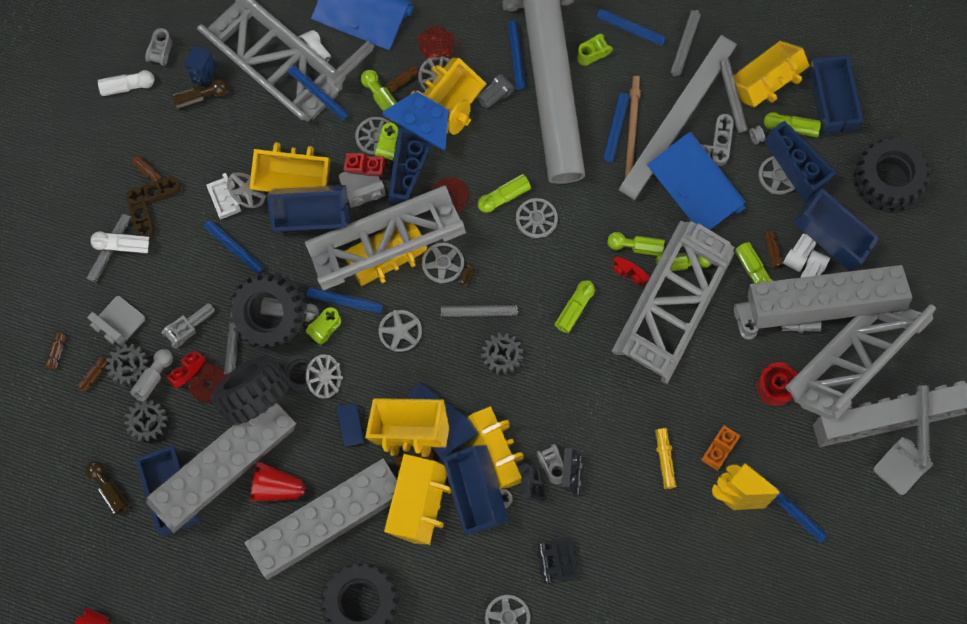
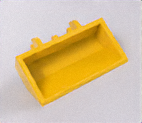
[732,41,809,107]
[411,58,486,133]
[250,142,331,192]
[345,222,427,286]
[365,398,449,457]
[461,406,524,490]
[384,454,452,545]
[712,464,779,510]

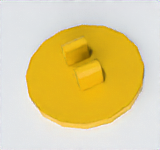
[448,99,471,135]

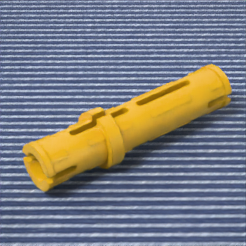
[655,428,677,489]

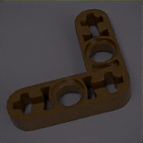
[126,177,181,239]

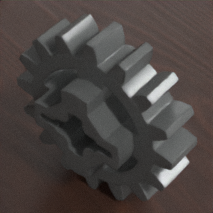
[481,333,523,375]
[106,344,150,386]
[124,400,169,443]

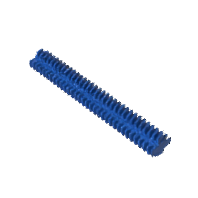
[596,8,666,46]
[508,20,525,90]
[288,64,348,121]
[603,93,630,162]
[203,219,265,275]
[306,286,383,314]
[767,479,828,543]

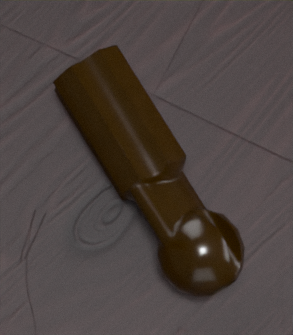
[172,79,228,110]
[86,461,129,516]

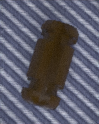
[458,264,476,287]

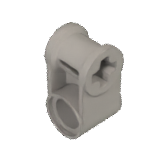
[145,28,173,66]
[734,302,758,340]
[536,444,563,484]

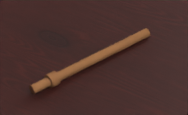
[625,76,641,178]

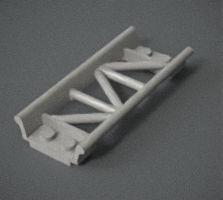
[197,0,345,122]
[305,185,466,290]
[612,221,735,384]
[786,304,936,420]

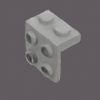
[339,172,386,208]
[87,296,145,347]
[873,437,933,495]

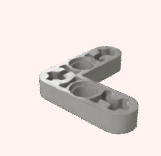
[701,114,733,166]

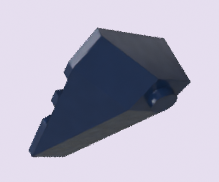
[407,383,479,460]

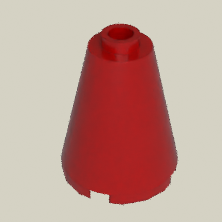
[249,462,305,501]

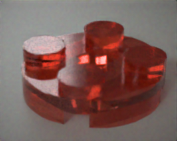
[418,26,455,58]
[432,177,469,214]
[187,363,226,403]

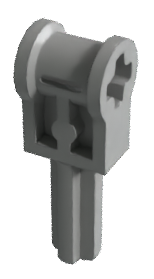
[162,303,215,348]

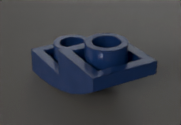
[336,403,363,446]

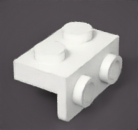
[206,173,241,220]

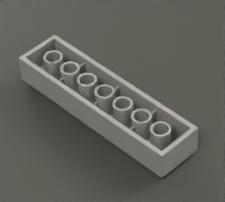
[748,265,913,329]
[813,381,967,448]
[146,403,296,533]
[244,459,397,580]

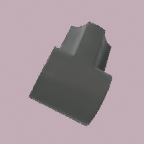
[477,74,515,109]

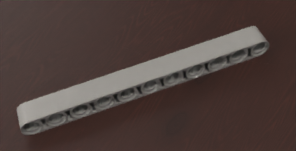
[619,35,737,200]

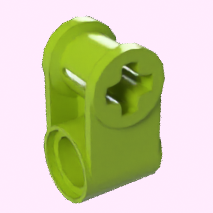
[577,34,613,65]
[375,123,398,161]
[305,308,341,345]

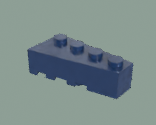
[764,120,837,203]
[387,127,432,205]

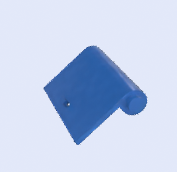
[311,0,414,51]
[647,132,746,230]

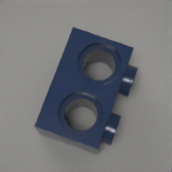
[184,45,217,86]

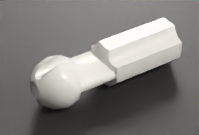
[98,70,155,96]
[91,231,149,253]

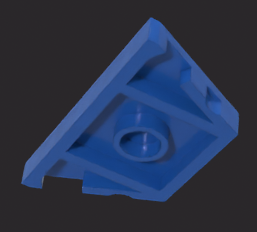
[382,91,449,151]

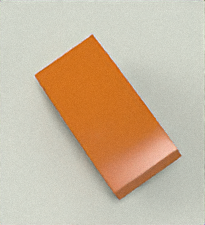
[701,425,740,471]

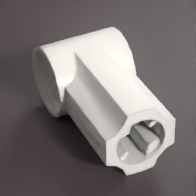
[298,30,332,62]
[783,234,816,273]
[800,250,830,278]

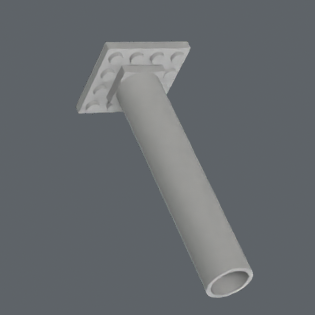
[502,0,585,184]

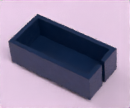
[808,55,864,135]
[267,185,351,231]
[793,188,879,271]
[135,445,200,537]
[442,445,509,535]

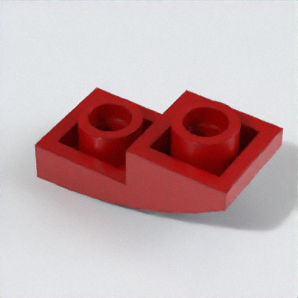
[344,153,386,177]
[612,257,650,288]
[166,351,205,389]

